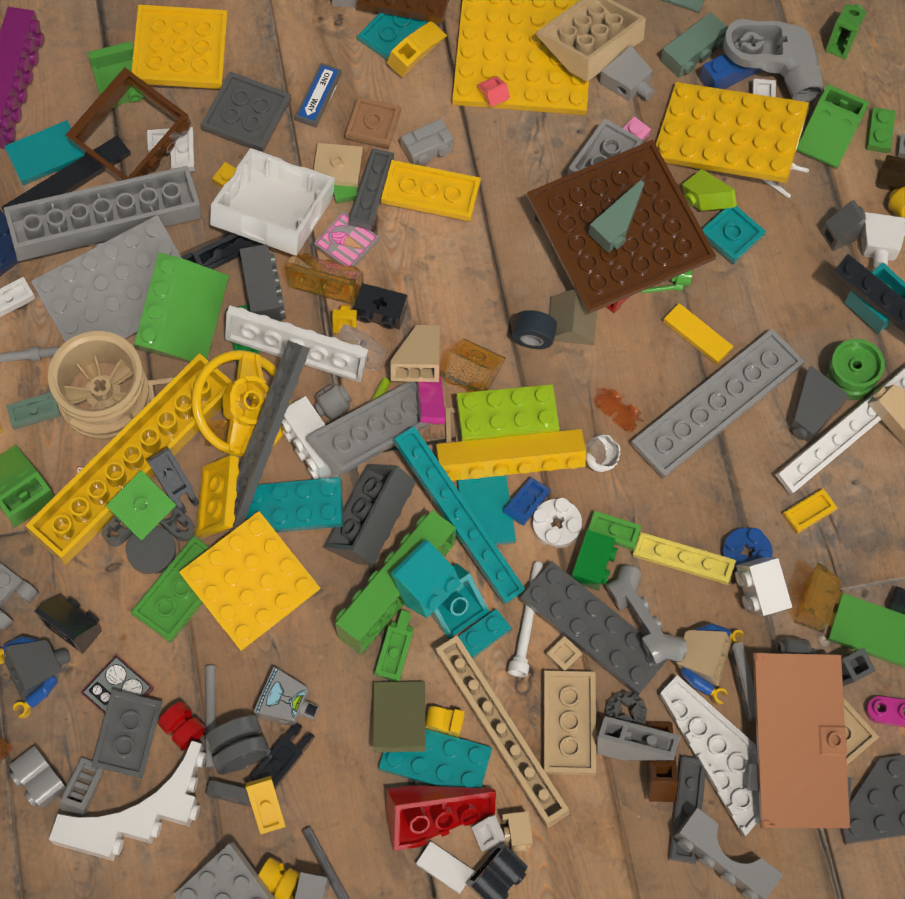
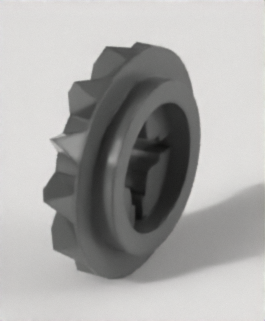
[606,690,647,725]

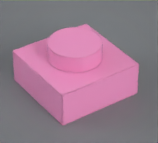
[623,116,652,140]

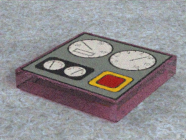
[80,655,154,715]

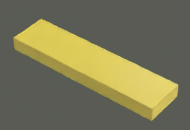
[633,532,736,585]

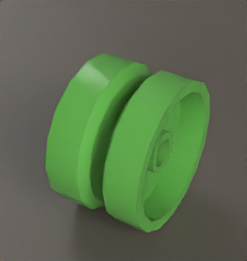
[826,339,885,400]

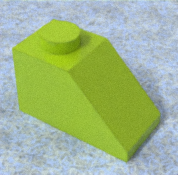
[682,169,737,211]

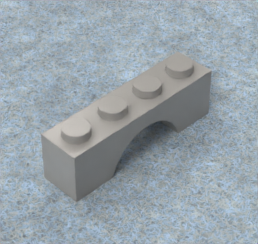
[673,808,783,899]

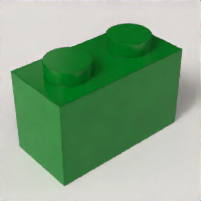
[572,529,618,591]

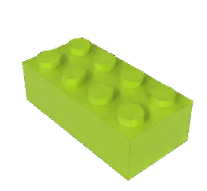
[456,384,560,441]

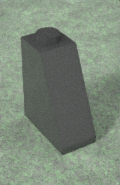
[790,365,849,443]

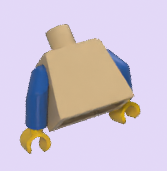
[676,623,744,705]

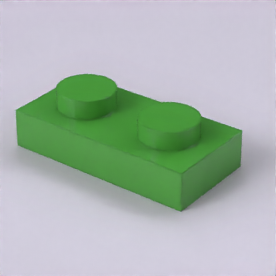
[867,107,896,154]
[588,511,642,551]

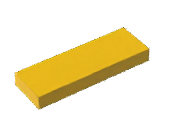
[663,303,734,366]

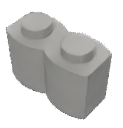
[9,746,66,809]

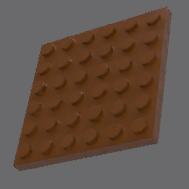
[527,140,716,314]

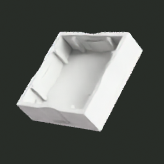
[210,148,335,256]

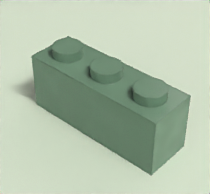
[661,12,728,78]

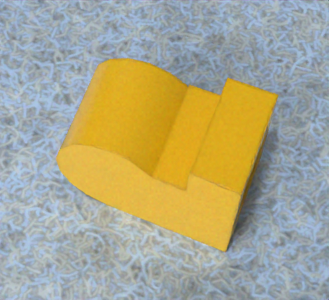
[425,706,465,738]

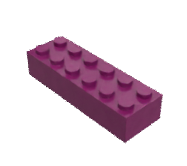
[0,6,44,149]

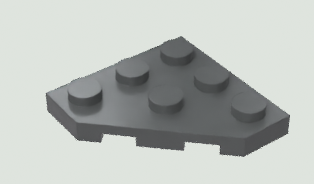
[841,755,905,845]

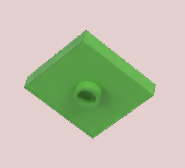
[105,470,176,541]

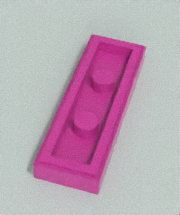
[416,368,446,425]

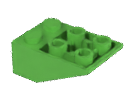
[797,84,870,168]
[0,444,55,528]

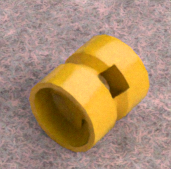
[258,857,301,899]

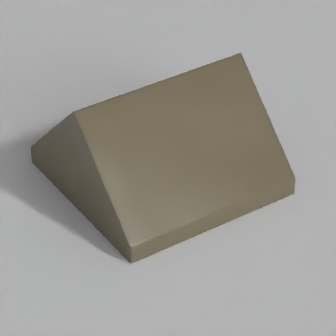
[550,289,597,345]

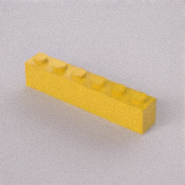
[436,429,586,481]

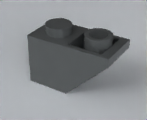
[821,200,866,251]

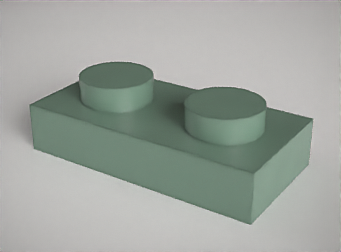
[6,392,61,430]

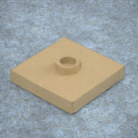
[314,143,363,188]

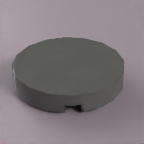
[126,526,176,574]

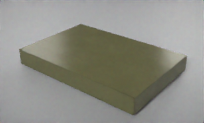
[373,681,426,752]

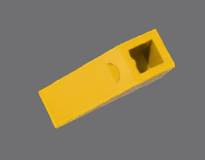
[387,21,447,78]

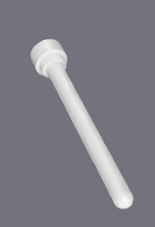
[508,561,543,677]

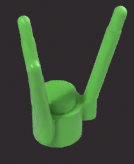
[641,270,692,293]

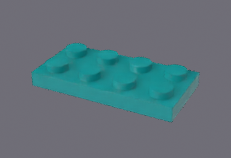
[244,477,343,533]
[379,729,492,788]

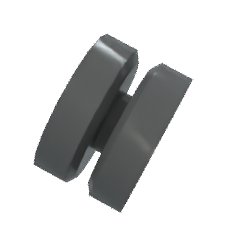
[204,715,271,775]

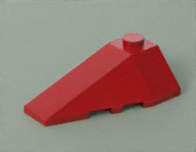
[386,785,496,851]

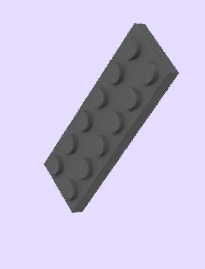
[520,561,668,696]

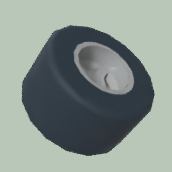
[512,310,557,349]

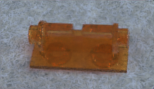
[595,388,644,432]

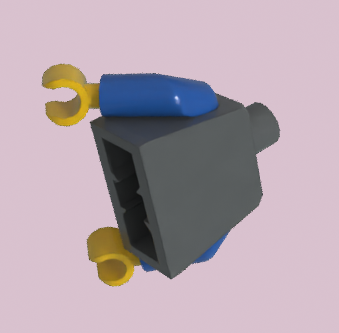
[0,636,70,719]

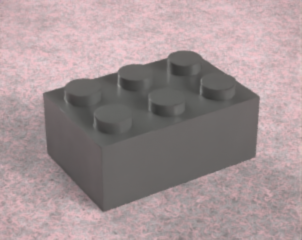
[240,244,286,322]

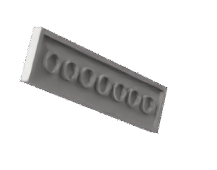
[631,329,805,479]

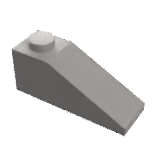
[598,716,681,760]

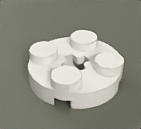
[532,498,582,548]

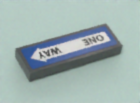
[295,63,342,128]

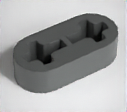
[205,781,252,807]

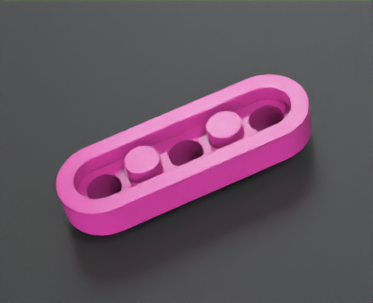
[866,696,905,727]

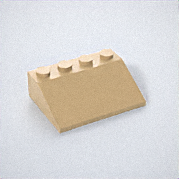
[536,0,646,82]

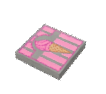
[314,212,379,273]

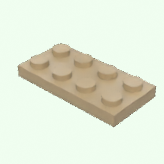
[544,671,596,775]

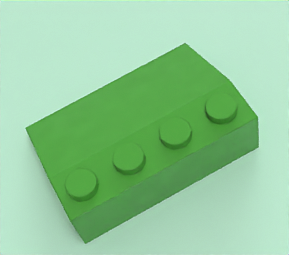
[134,253,229,363]

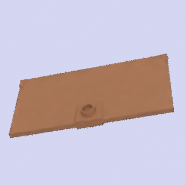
[753,653,850,829]

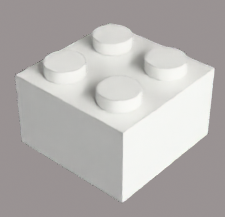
[735,557,792,616]

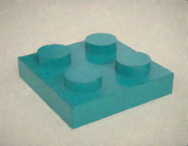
[702,206,766,264]

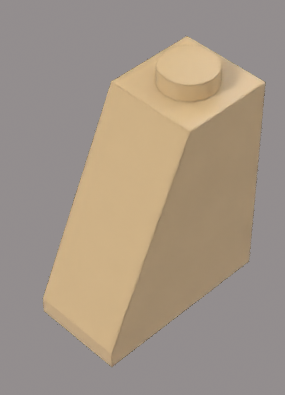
[391,325,440,382]
[868,385,905,446]

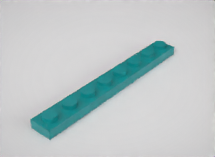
[393,426,526,605]

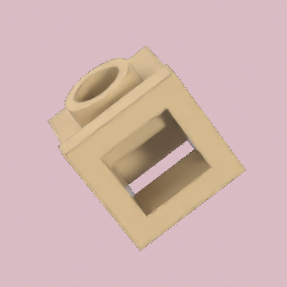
[502,811,533,854]

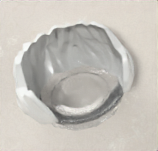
[585,435,621,472]

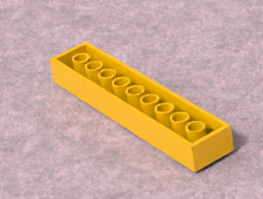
[25,353,232,566]

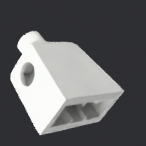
[860,212,905,268]

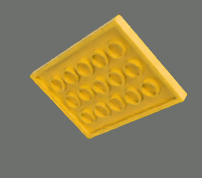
[656,82,809,183]

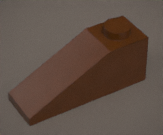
[646,721,678,802]

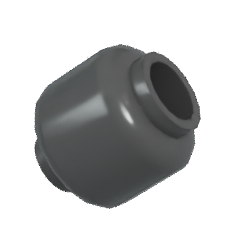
[776,637,815,654]

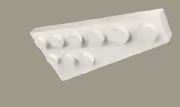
[659,675,760,838]

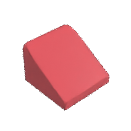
[478,76,510,107]

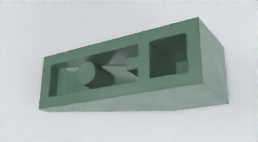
[589,180,644,253]

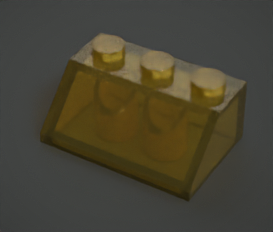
[285,253,364,306]

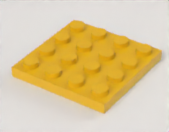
[132,5,228,89]
[179,511,321,652]

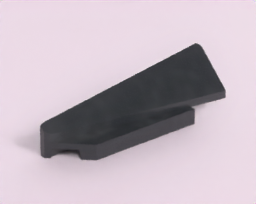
[180,232,264,269]

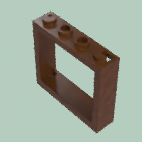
[65,67,191,181]

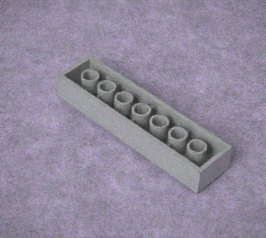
[4,166,201,261]

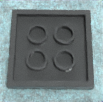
[201,72,292,152]

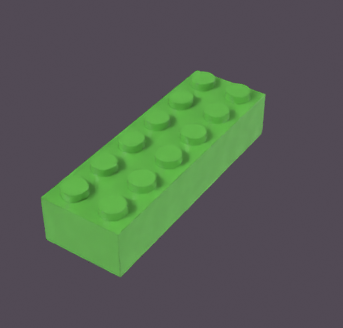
[335,510,456,655]

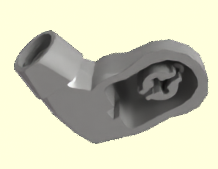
[723,19,824,102]

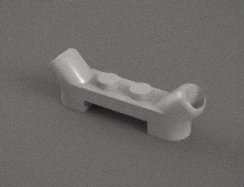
[606,565,687,665]

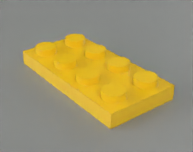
[381,160,481,222]

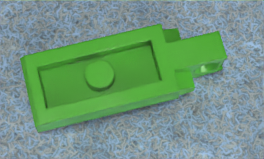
[375,610,414,682]

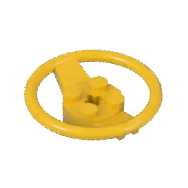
[191,350,292,457]

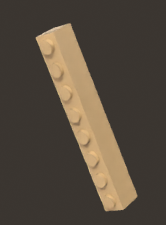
[436,636,569,828]

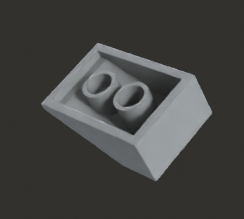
[568,118,644,175]

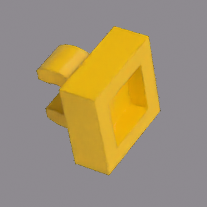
[332,305,357,334]

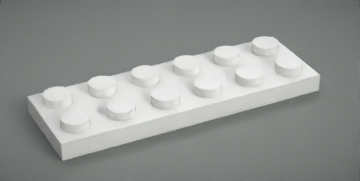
[225,306,368,383]

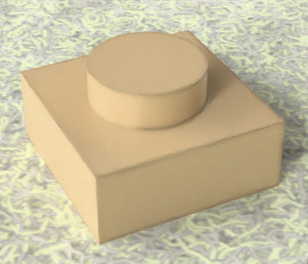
[546,636,583,671]

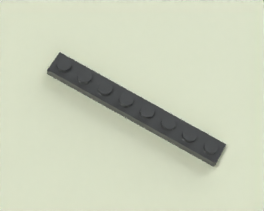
[228,340,310,532]

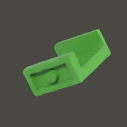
[88,41,146,107]

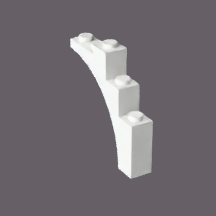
[49,741,207,861]

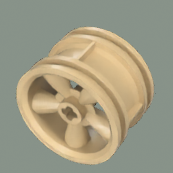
[48,331,150,440]

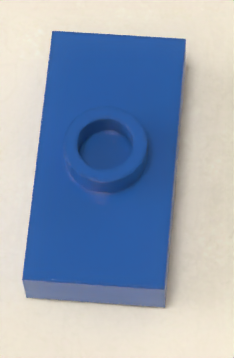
[504,477,551,526]

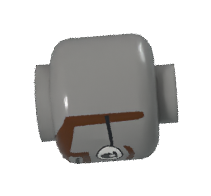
[314,383,352,419]

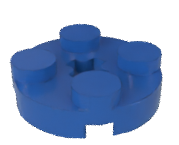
[722,528,773,572]

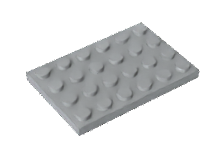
[31,215,182,342]

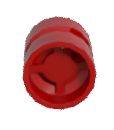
[157,701,206,751]

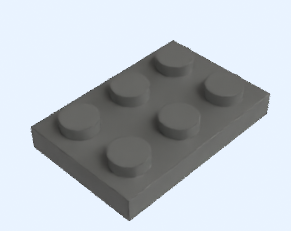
[91,690,163,779]

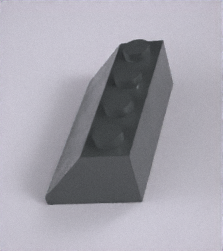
[323,464,416,566]

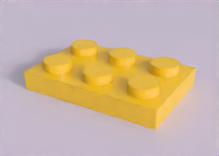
[196,455,239,538]

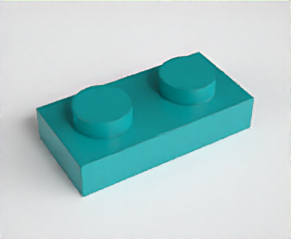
[458,609,512,659]

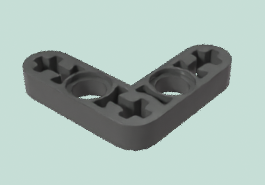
[102,506,196,547]

